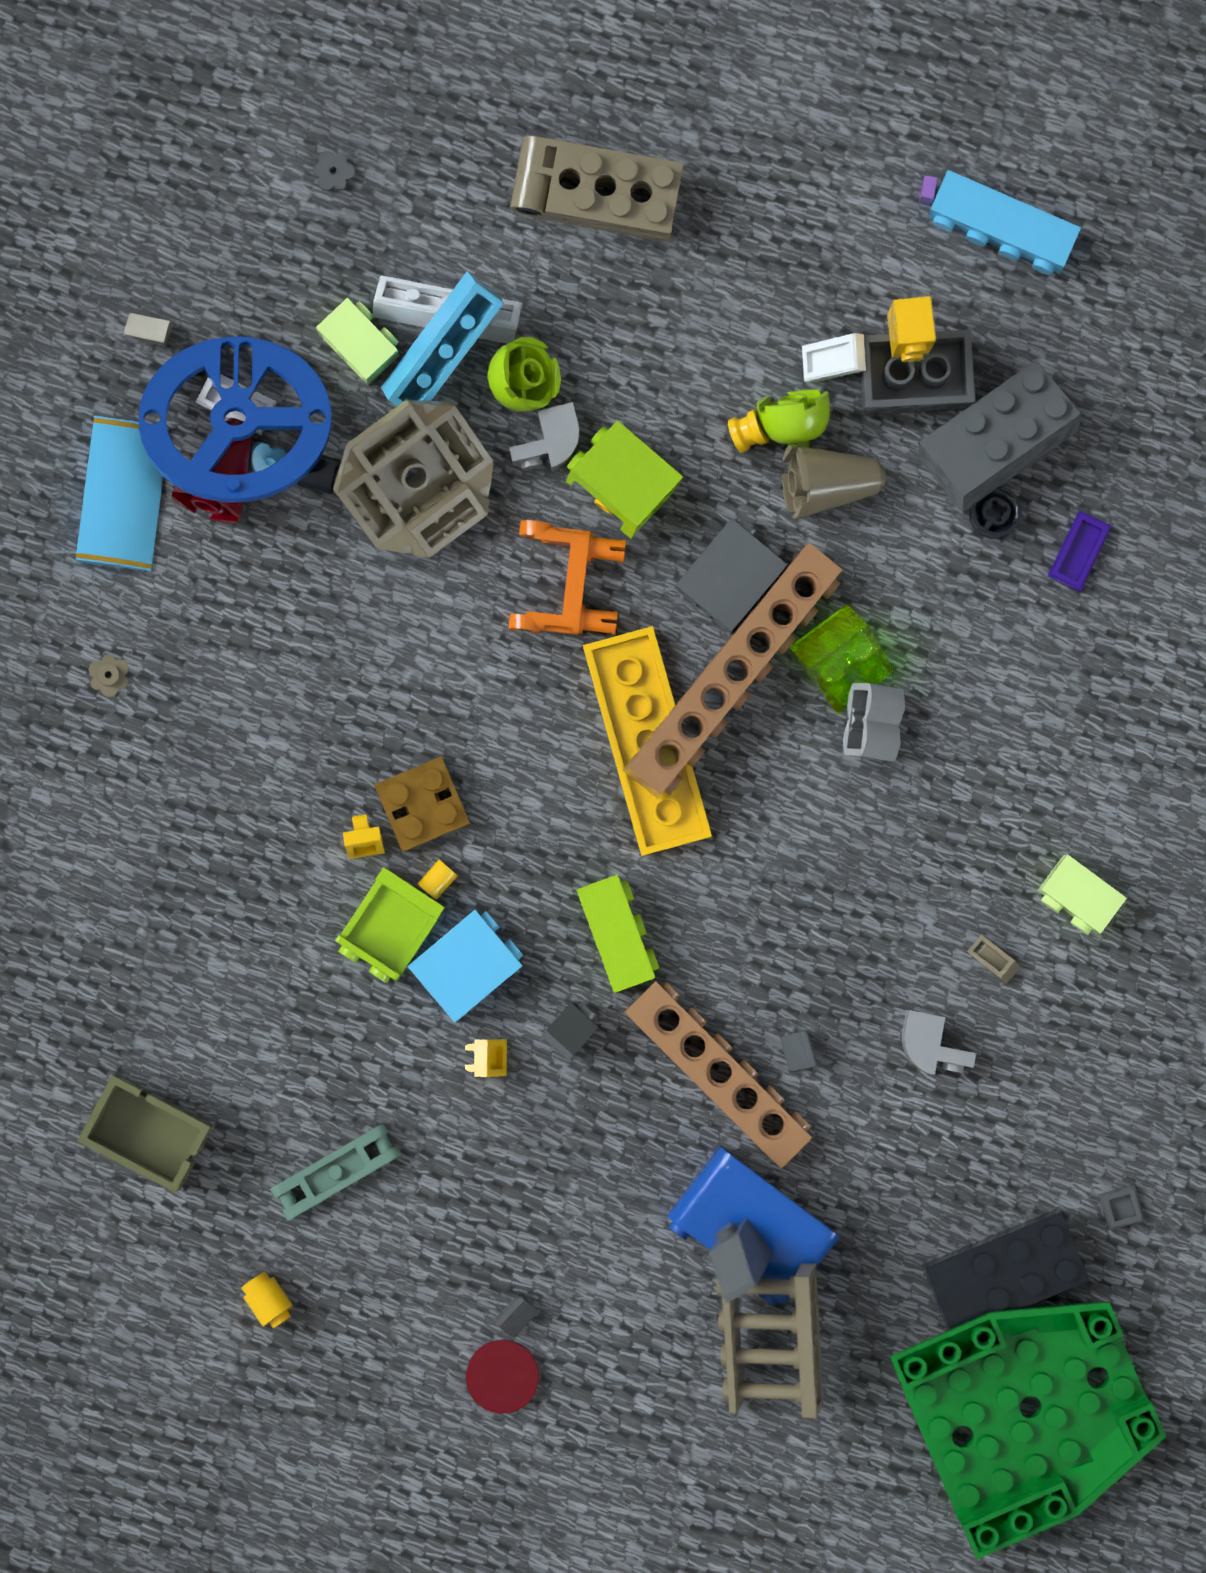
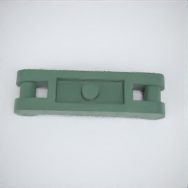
[270,1123,402,1221]

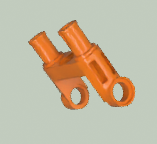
[508,520,626,635]

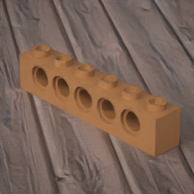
[624,981,812,1169]

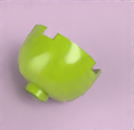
[487,337,561,412]
[756,389,830,447]

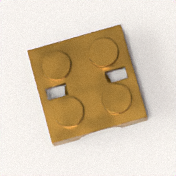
[374,756,470,853]

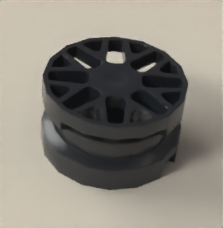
[969,486,1022,539]

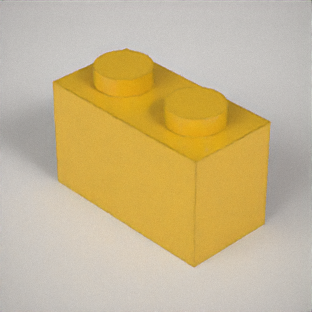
[887,296,936,362]

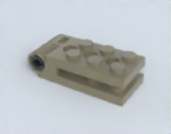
[510,136,684,243]

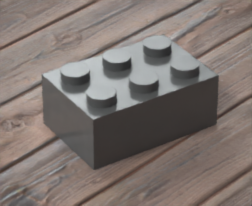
[860,330,975,415]

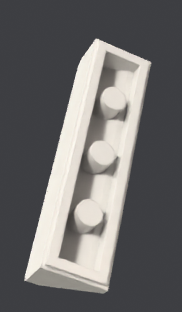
[373,276,522,343]

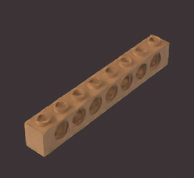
[623,542,842,798]

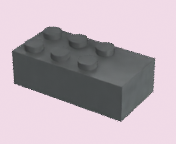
[919,360,1081,512]

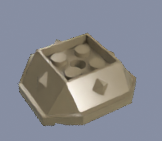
[333,400,494,558]

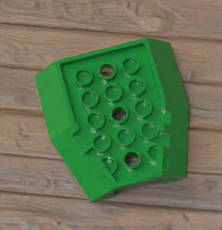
[890,1301,1166,1560]

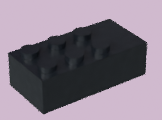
[921,1209,1090,1330]

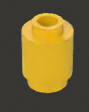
[241,1271,293,1329]

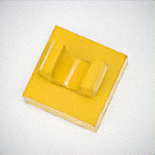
[343,814,385,860]
[465,1039,507,1077]

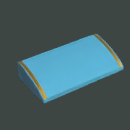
[75,416,170,571]

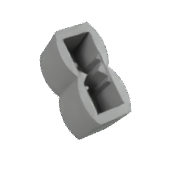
[843,683,905,762]

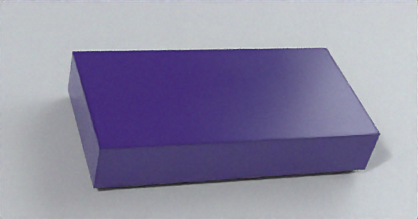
[1047,510,1112,592]

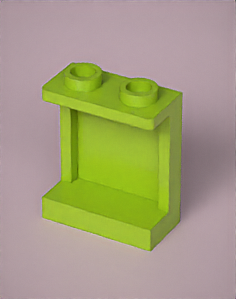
[566,420,683,539]
[335,867,446,983]

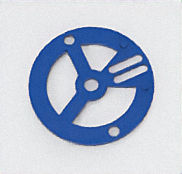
[138,337,332,503]

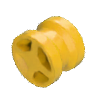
[728,409,769,453]

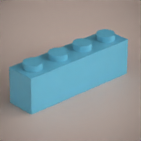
[927,170,1081,275]
[381,271,504,406]

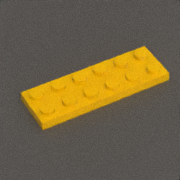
[583,626,712,857]

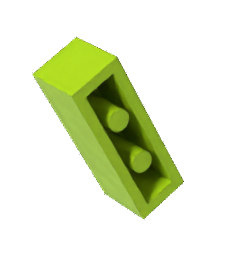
[576,874,660,993]

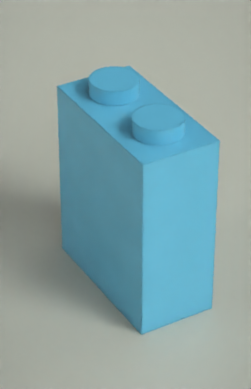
[407,910,524,1023]

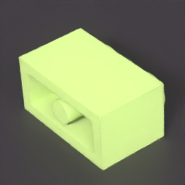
[316,298,399,385]
[1037,854,1127,935]

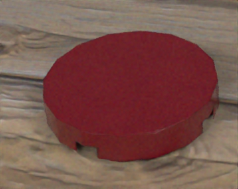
[465,1339,539,1414]

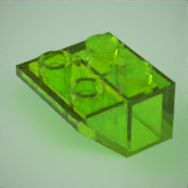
[789,604,895,714]

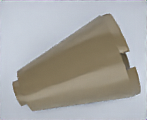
[782,445,886,519]

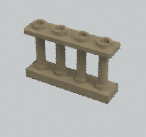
[716,1264,823,1418]

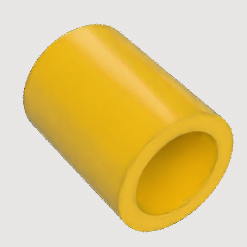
[417,859,458,900]

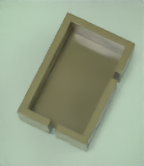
[77,1074,215,1193]

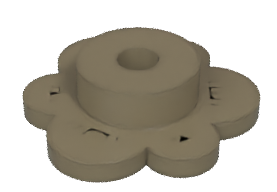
[89,655,129,697]

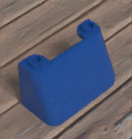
[666,1145,840,1307]

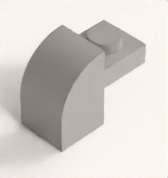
[509,402,579,472]
[902,1010,976,1075]

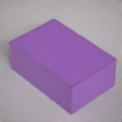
[919,176,937,205]

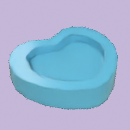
[250,442,287,472]

